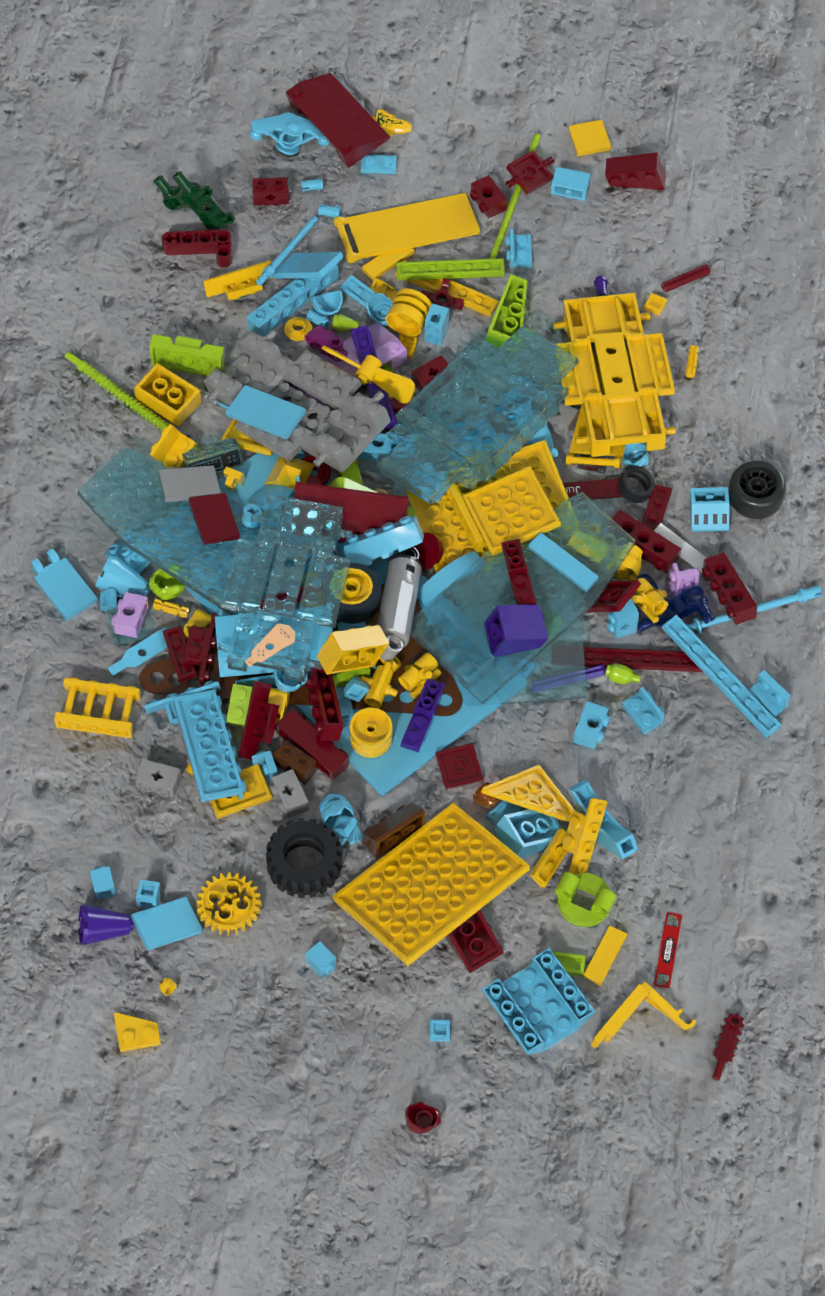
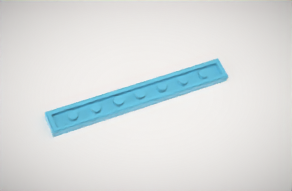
[662,614,781,739]

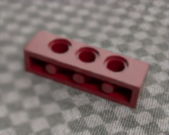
[605,510,682,574]
[702,553,757,625]

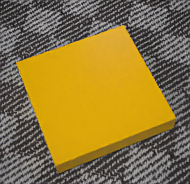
[568,120,611,157]

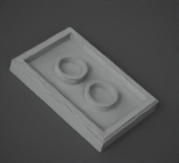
[158,465,221,502]

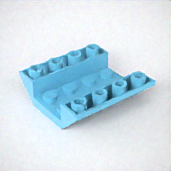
[482,948,595,1055]

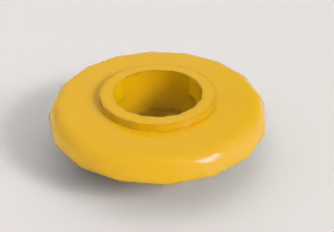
[284,317,312,341]

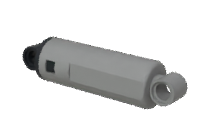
[377,546,422,661]

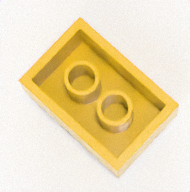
[134,363,202,427]
[317,625,390,675]

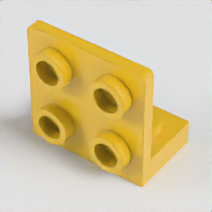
[150,424,198,469]

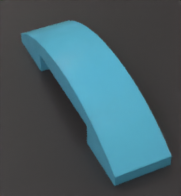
[417,551,486,609]

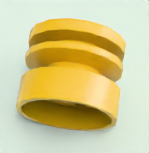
[386,288,431,336]

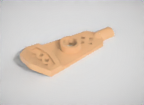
[245,624,296,667]

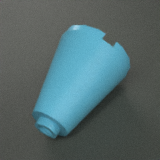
[95,554,150,597]

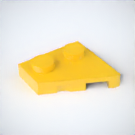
[114,1013,161,1052]

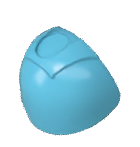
[310,290,343,316]

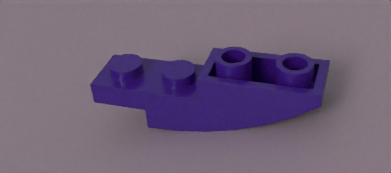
[400,679,445,753]

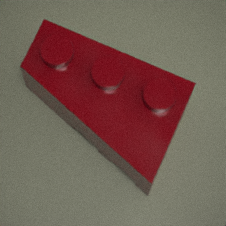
[605,152,666,190]

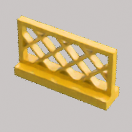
[446,474,492,553]

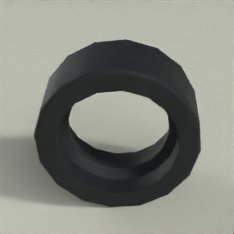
[617,466,655,503]

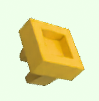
[223,466,246,490]

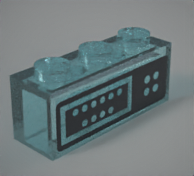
[182,438,243,473]

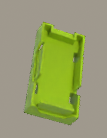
[149,334,226,377]

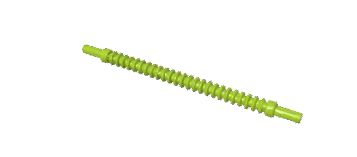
[65,351,204,458]

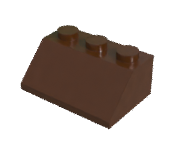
[363,803,425,860]

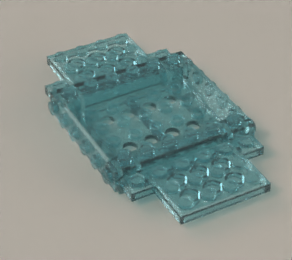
[375,326,579,505]

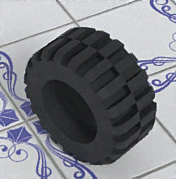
[266,818,342,898]

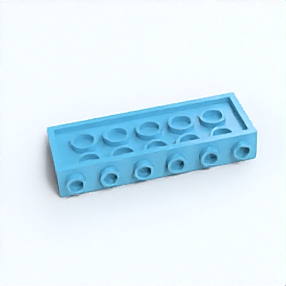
[173,689,246,802]

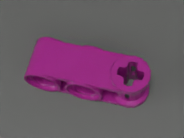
[304,325,348,362]

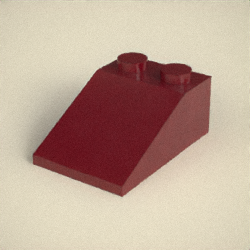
[445,910,504,973]

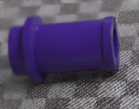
[594,276,608,297]

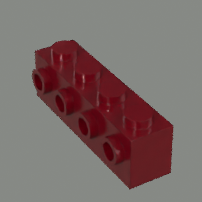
[305,666,344,741]
[276,709,349,781]

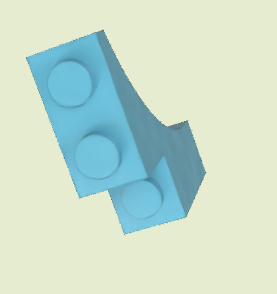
[569,779,639,860]

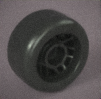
[728,460,786,519]

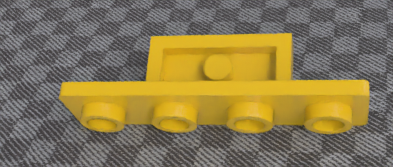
[203,260,273,300]
[562,798,608,875]

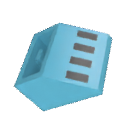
[688,487,729,532]

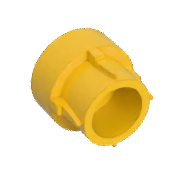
[607,543,643,580]

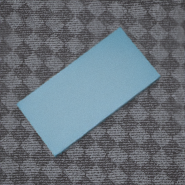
[272,252,343,279]
[225,385,306,440]

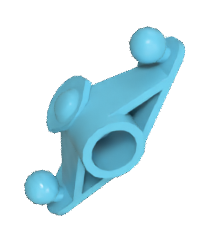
[250,112,330,155]

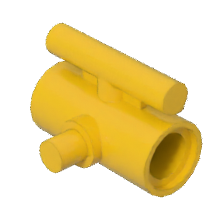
[632,578,668,623]
[398,653,442,699]
[361,662,398,708]

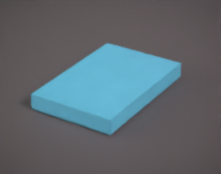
[131,897,203,951]

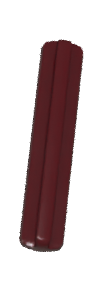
[661,264,711,292]

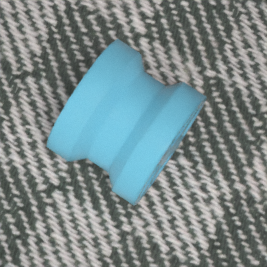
[241,504,262,528]

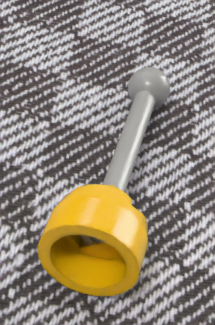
[139,956,177,996]

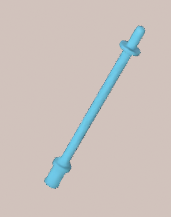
[687,585,822,634]

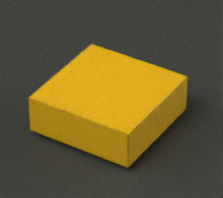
[644,293,668,316]

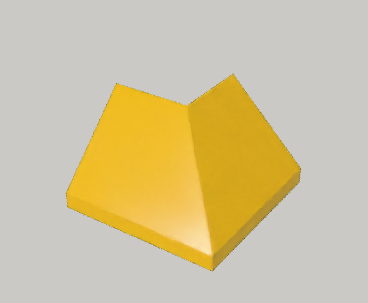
[265,456,314,490]

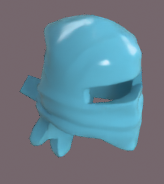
[319,793,363,845]

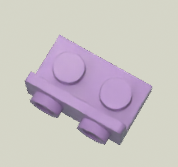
[668,563,700,599]

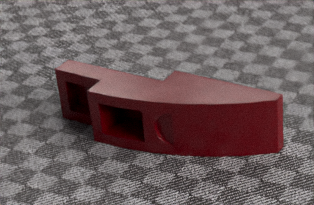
[501,539,536,605]

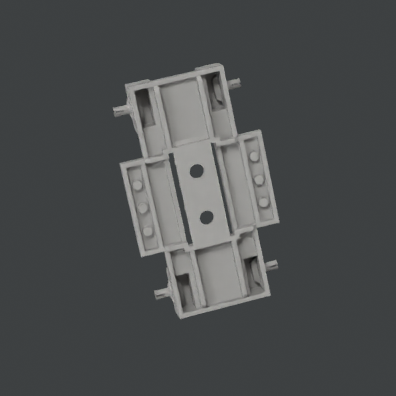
[204,329,391,473]

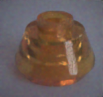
[473,783,498,808]

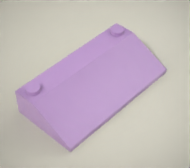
[293,322,407,414]

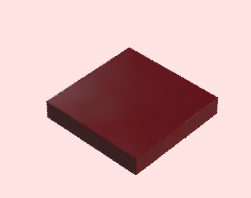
[435,743,483,790]

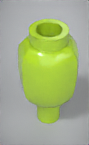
[605,663,641,684]

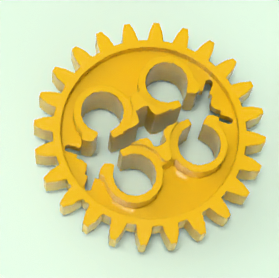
[196,872,262,936]

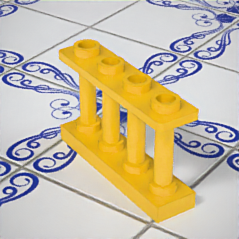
[54,677,141,738]

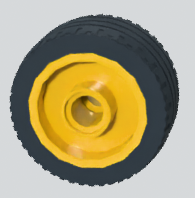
[323,562,381,624]

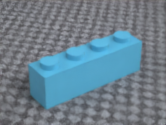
[344,515,424,566]

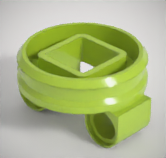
[555,872,616,927]

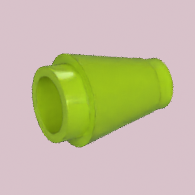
[332,314,359,332]

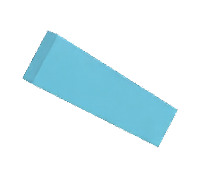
[528,532,599,593]

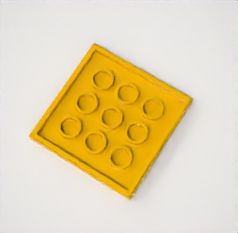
[462,465,561,556]

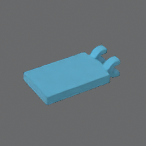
[31,548,98,621]

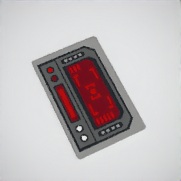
[575,454,610,475]

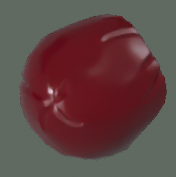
[405,1102,441,1134]

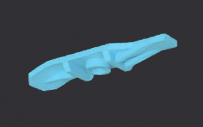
[107,627,169,676]

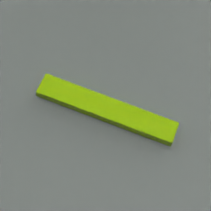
[396,258,505,281]

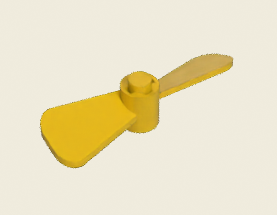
[321,345,415,404]

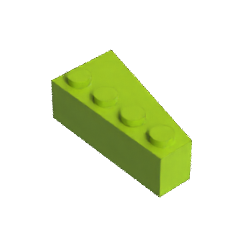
[485,274,527,355]

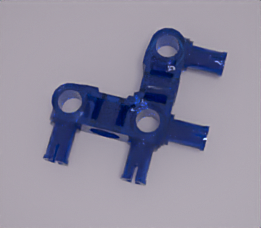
[630,573,715,641]

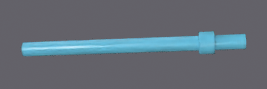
[256,216,318,286]

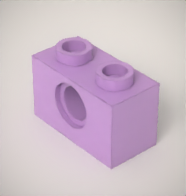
[112,592,149,638]

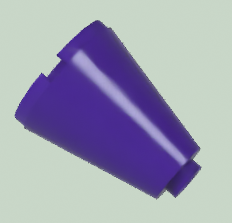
[78,905,134,945]

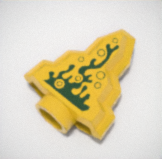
[371,109,412,137]

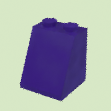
[484,604,548,657]

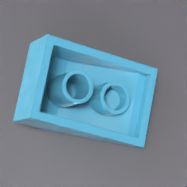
[494,809,563,858]

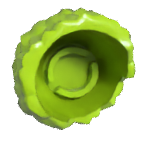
[149,564,187,600]

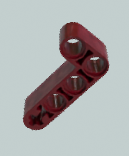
[161,230,232,268]

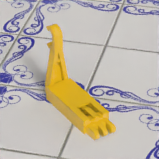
[591,982,696,1048]

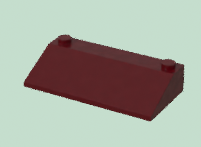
[285,73,390,168]
[291,482,409,543]

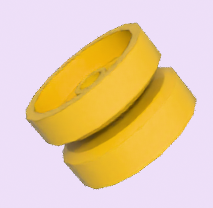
[349,707,393,758]

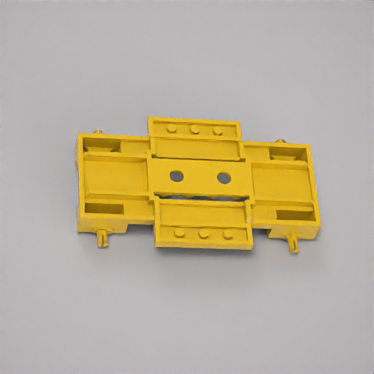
[553,293,675,457]

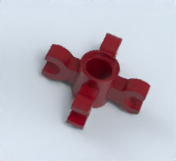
[421,278,464,318]

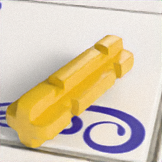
[685,345,699,378]
[153,598,190,618]

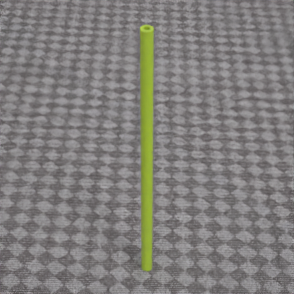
[489,134,541,259]

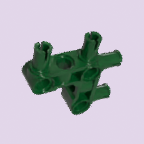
[153,171,235,230]

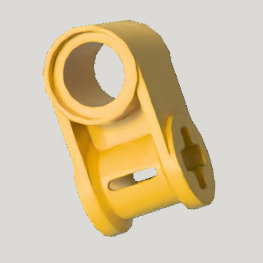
[184,608,212,643]
[268,688,290,726]

